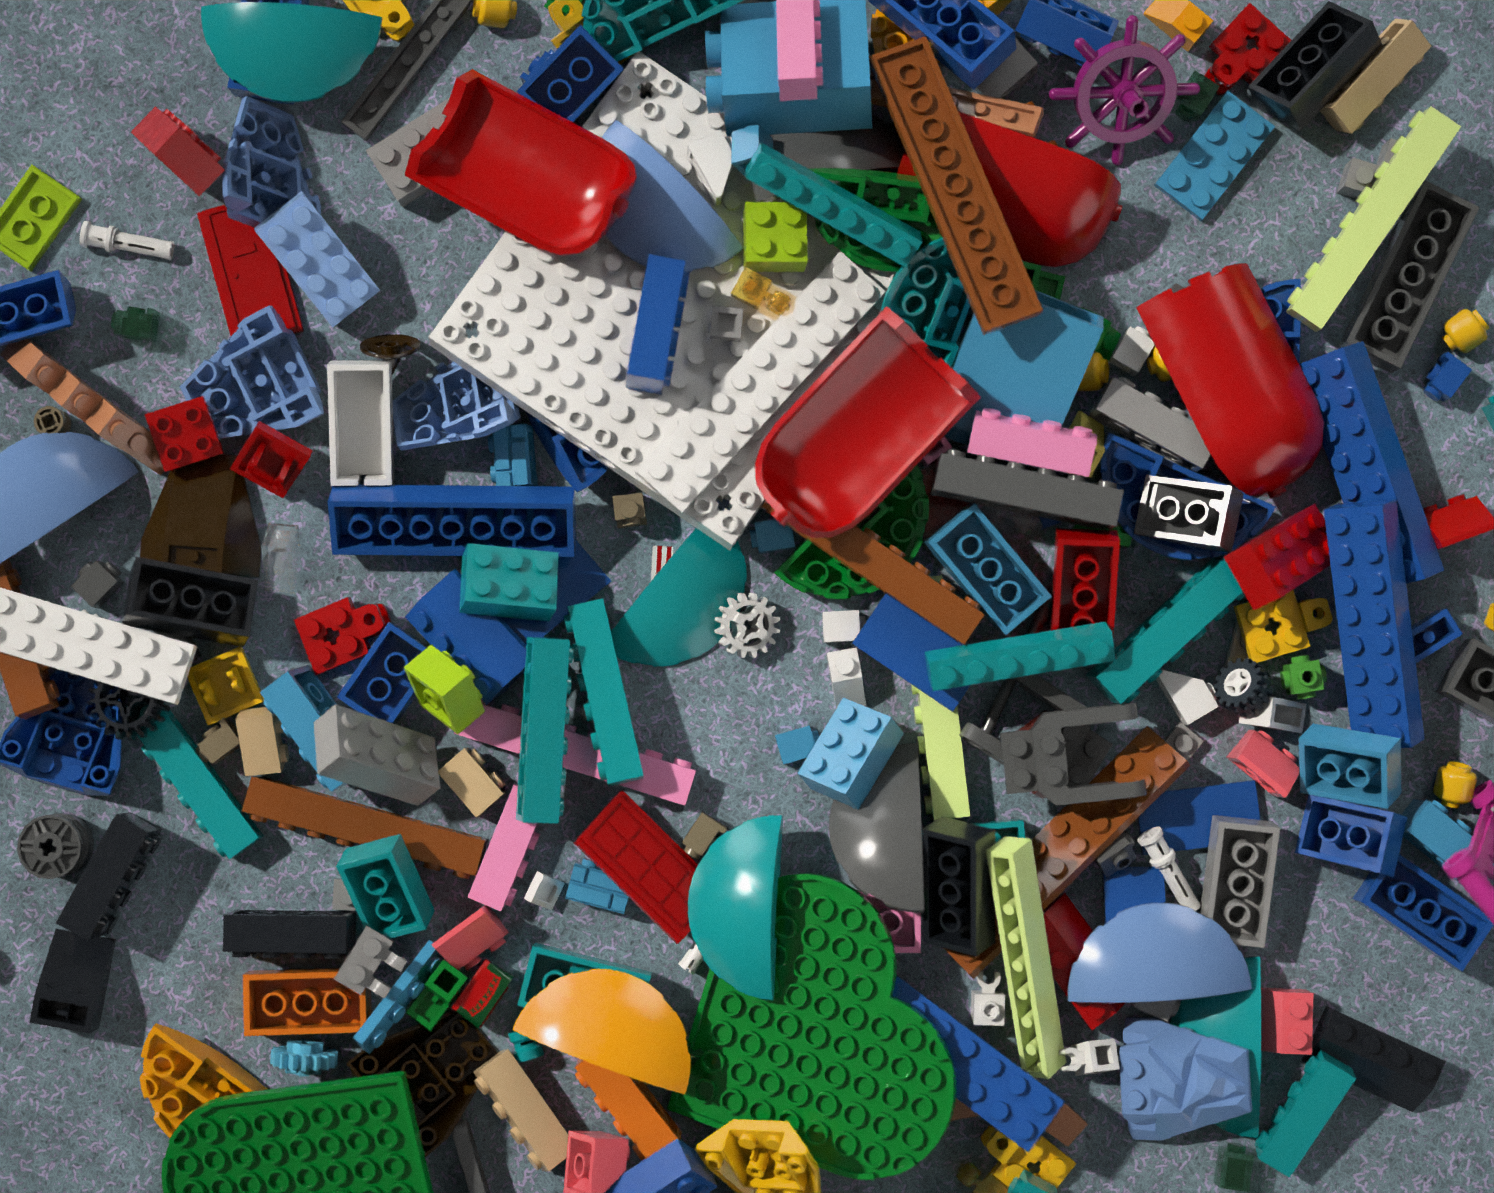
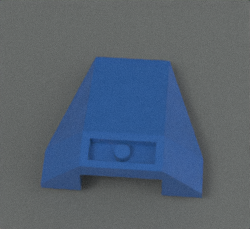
[0,669,123,796]

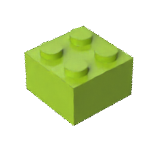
[743,202,808,272]
[404,645,485,734]

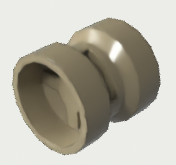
[34,406,71,433]

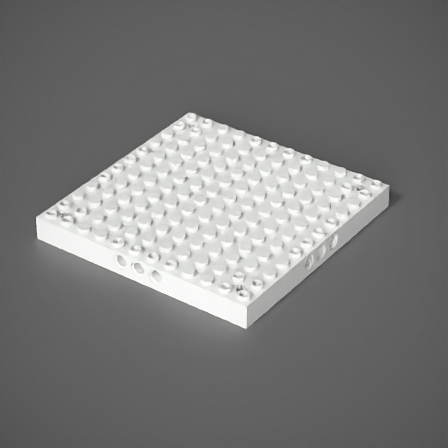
[429,51,898,551]

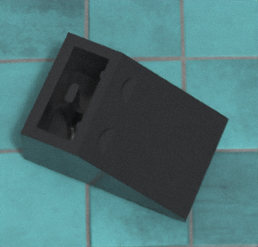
[29,929,116,1033]

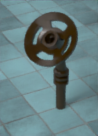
[360,334,421,375]

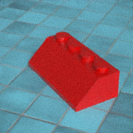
[1043,893,1125,1030]

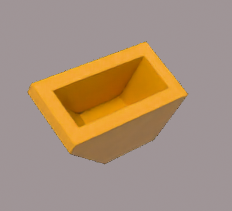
[1143,0,1213,52]

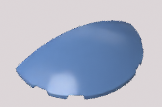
[602,120,744,273]
[0,432,139,563]
[1068,903,1252,1003]

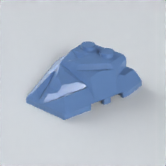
[222,96,321,227]
[180,305,324,439]
[393,362,520,451]
[1119,1017,1252,1140]

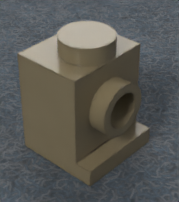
[612,492,647,529]
[195,718,240,764]
[682,811,727,860]

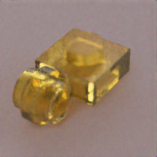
[731,267,791,316]
[956,1161,1009,1193]

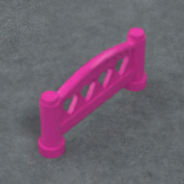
[1442,780,1494,924]

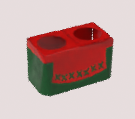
[451,959,516,1029]

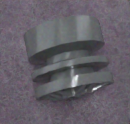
[17,813,94,879]

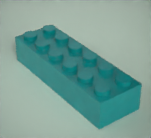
[1086,553,1245,704]

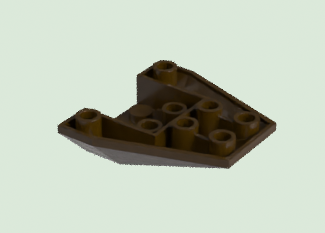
[140,454,262,577]
[346,1010,498,1158]

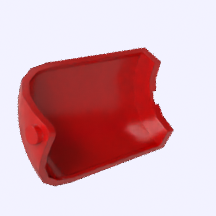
[404,69,637,255]
[897,111,1123,267]
[1136,263,1324,499]
[755,306,981,538]

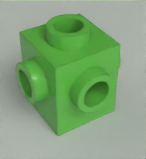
[1280,655,1327,699]

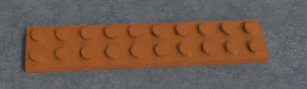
[869,36,1043,335]
[944,726,1191,979]

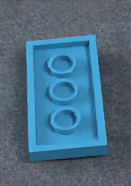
[1154,91,1275,221]

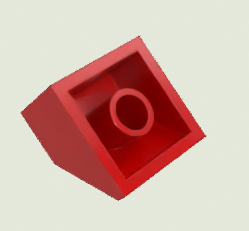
[1423,494,1494,549]

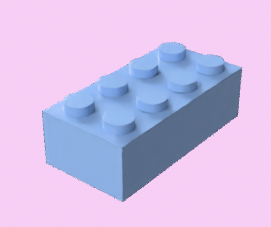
[254,191,380,327]

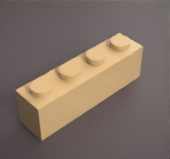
[1320,19,1431,134]
[473,1049,568,1171]

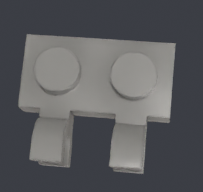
[334,925,407,999]

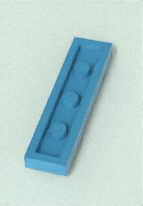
[353,940,444,1054]

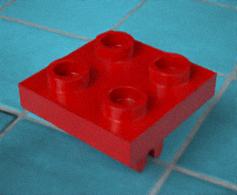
[144,395,224,472]
[230,421,313,498]

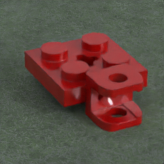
[1203,3,1291,95]
[294,597,392,675]

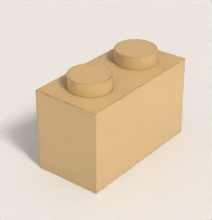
[235,707,289,776]
[438,748,506,818]

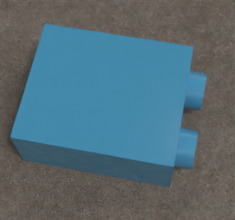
[705,0,872,137]
[944,290,1104,467]

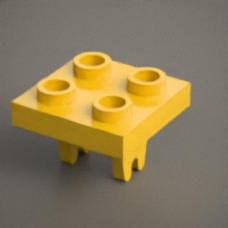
[187,647,264,726]

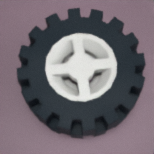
[1213,658,1273,717]

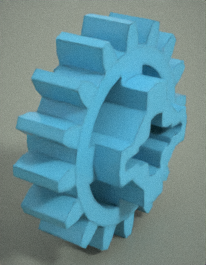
[270,1039,338,1076]

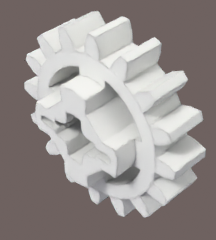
[714,593,780,658]

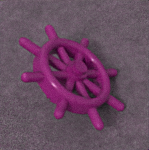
[1049,15,1200,166]

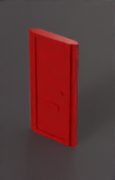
[197,205,304,336]
[574,790,698,944]

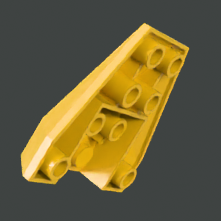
[695,1119,821,1193]

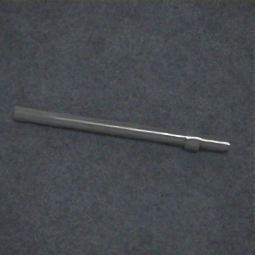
[973,584,1053,748]

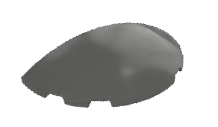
[752,114,907,202]
[829,743,924,913]

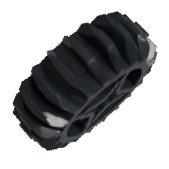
[87,680,171,741]

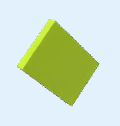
[0,164,82,272]

